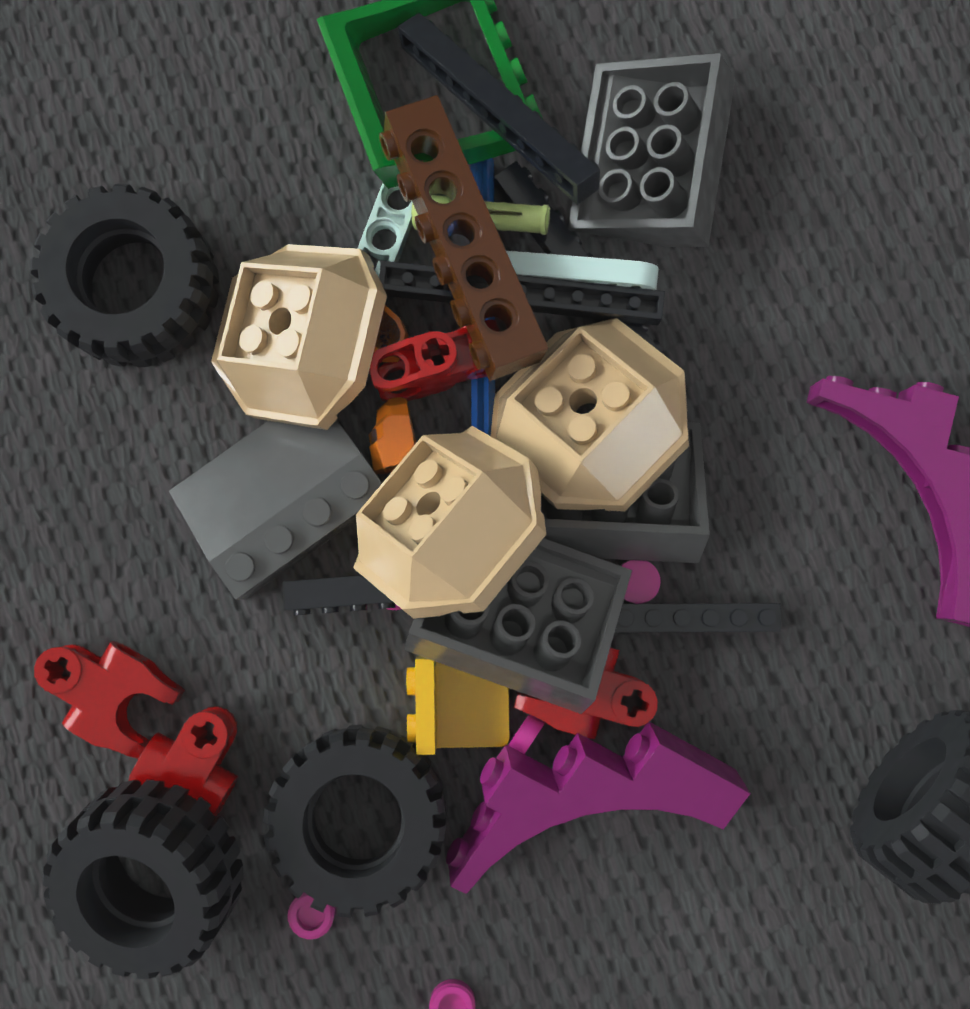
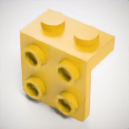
[406,656,509,755]

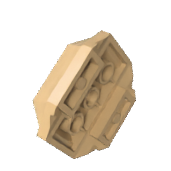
[211,244,387,430]
[491,318,689,512]
[353,426,546,619]

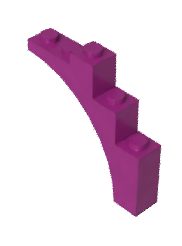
[806,376,970,627]
[446,721,751,894]

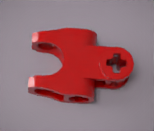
[369,320,499,402]
[34,641,185,759]
[514,647,658,739]
[129,706,239,816]

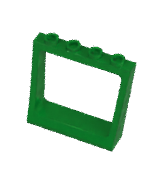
[317,0,543,189]

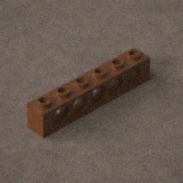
[379,95,549,381]

